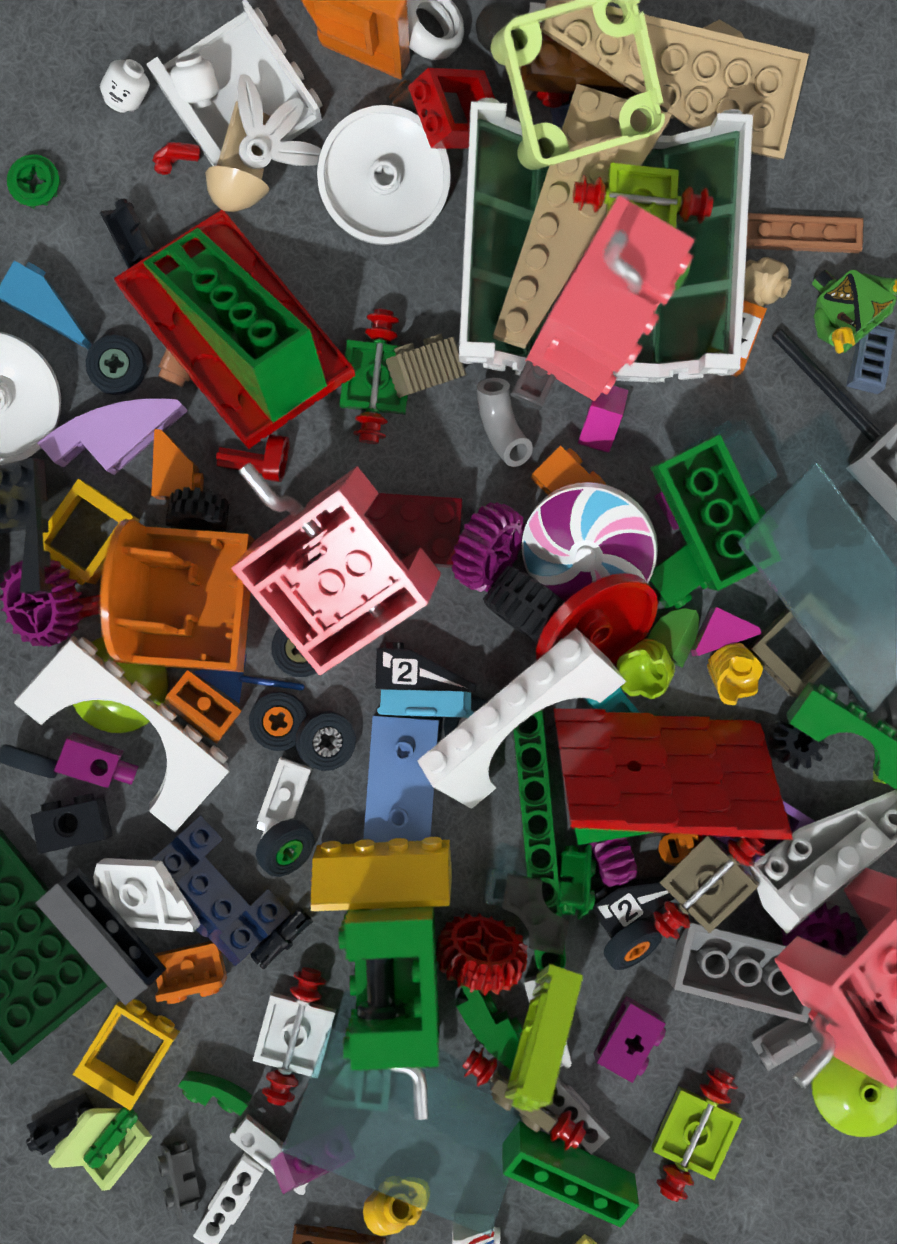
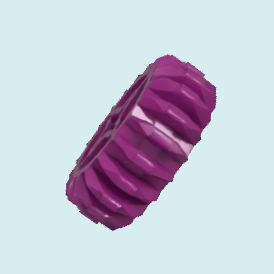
[451,502,525,592]
[0,559,84,647]

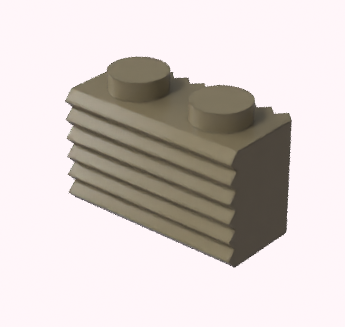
[386,333,467,398]

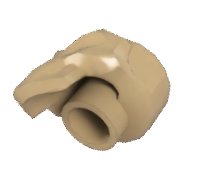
[721,257,791,307]

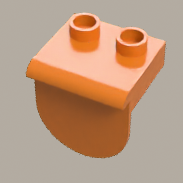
[101,519,255,672]

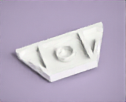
[93,858,200,932]

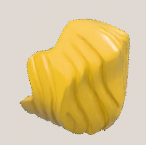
[707,643,763,705]

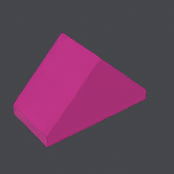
[578,385,628,453]
[691,607,762,656]

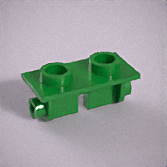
[558,845,596,920]

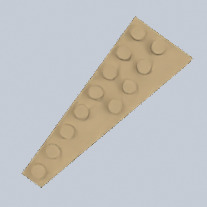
[493,84,672,349]

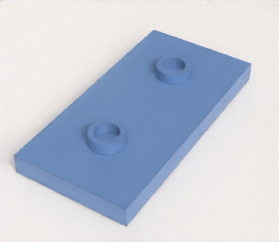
[363,715,439,843]

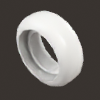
[407,0,464,60]

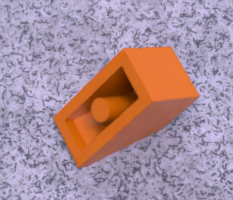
[151,429,204,500]

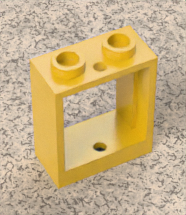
[43,479,140,585]
[73,998,180,1110]

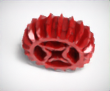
[436,913,528,996]

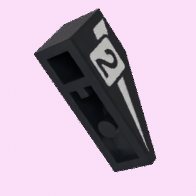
[375,642,476,692]
[592,876,675,939]

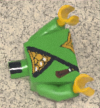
[812,270,897,354]

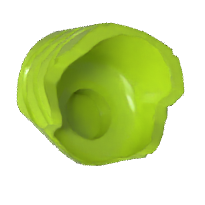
[617,639,675,699]

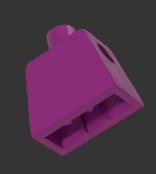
[54,732,139,788]

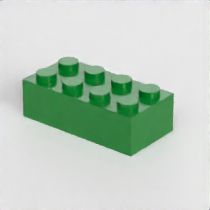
[650,434,780,591]

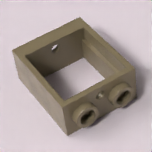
[747,593,856,697]

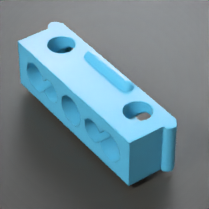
[377,689,474,718]

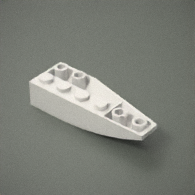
[750,790,897,934]

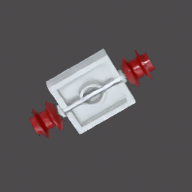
[253,967,336,1106]

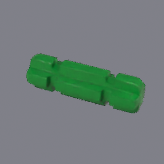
[83,1107,138,1169]

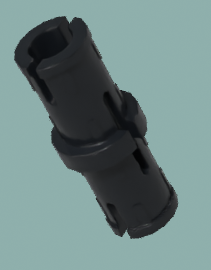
[250,907,313,969]

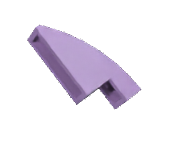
[38,399,188,475]

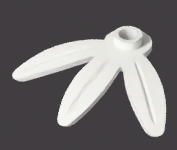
[237,74,322,169]

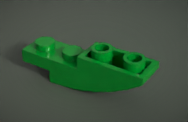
[456,986,523,1070]

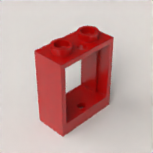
[408,68,499,149]

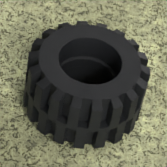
[483,566,565,644]

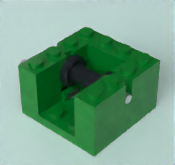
[338,907,440,1120]

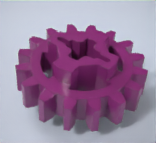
[781,903,858,956]

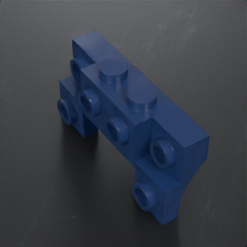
[151,815,291,966]

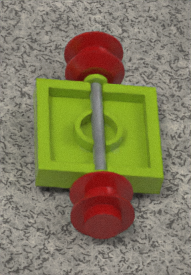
[572,163,713,228]
[651,1067,742,1202]

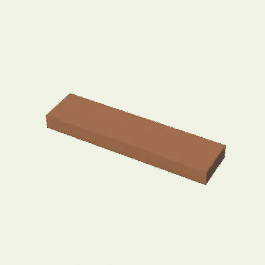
[729,213,863,253]

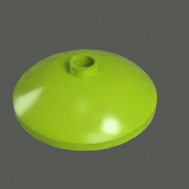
[73,637,168,733]
[811,1055,897,1137]

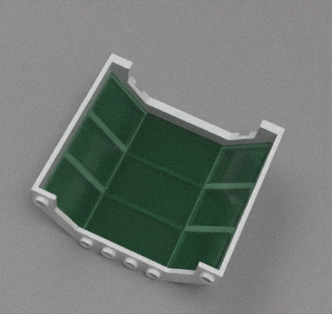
[459,98,753,383]

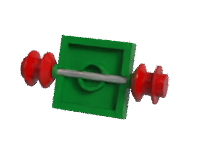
[340,309,408,444]

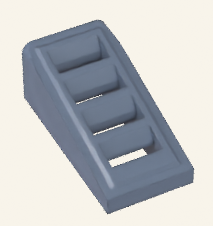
[846,325,895,394]

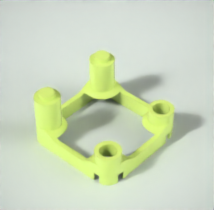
[491,0,665,170]

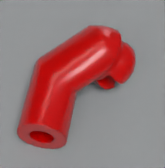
[153,142,200,175]

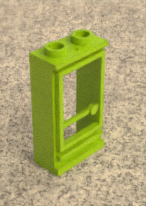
[504,965,583,1112]

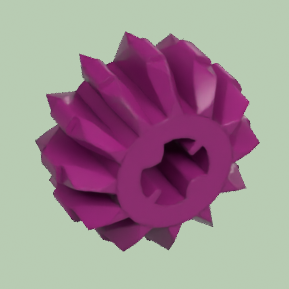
[589,837,637,887]

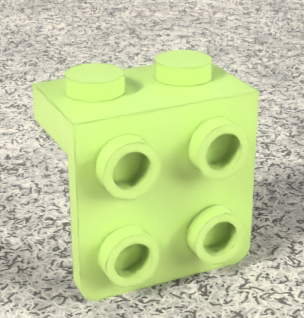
[49,1108,152,1191]

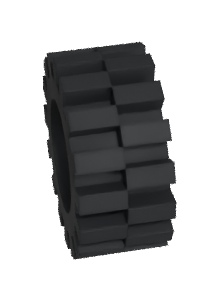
[165,487,230,532]

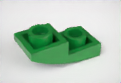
[178,1071,253,1116]

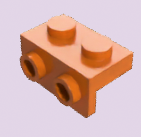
[154,941,227,1004]

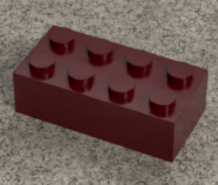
[365,493,462,568]

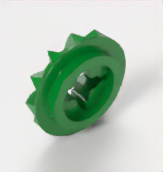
[7,154,61,209]

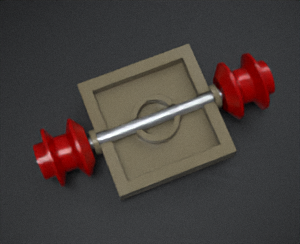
[653,835,766,939]
[462,1047,586,1151]

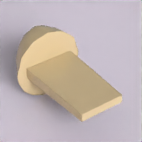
[205,101,270,212]

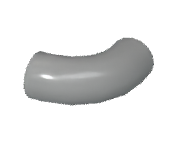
[477,378,533,467]

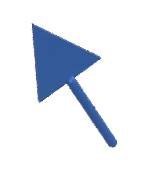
[195,654,305,703]

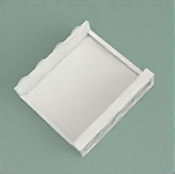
[147,0,323,166]

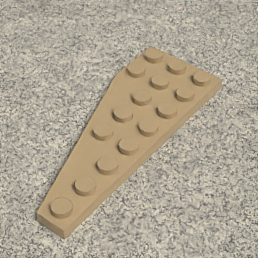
[541,0,809,160]

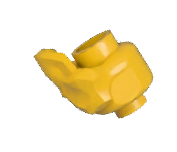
[363,1176,429,1236]

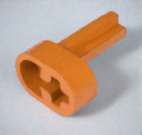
[658,833,704,866]

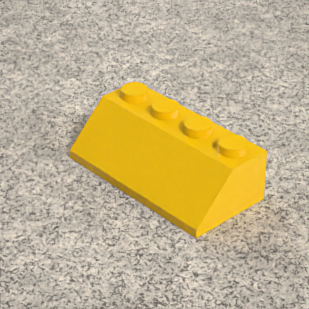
[311,837,452,911]

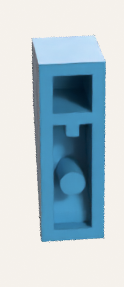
[0,261,93,350]

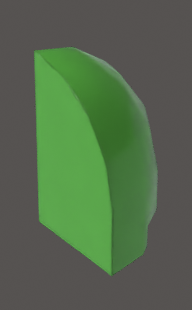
[648,608,699,668]

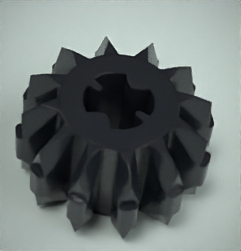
[770,716,829,769]

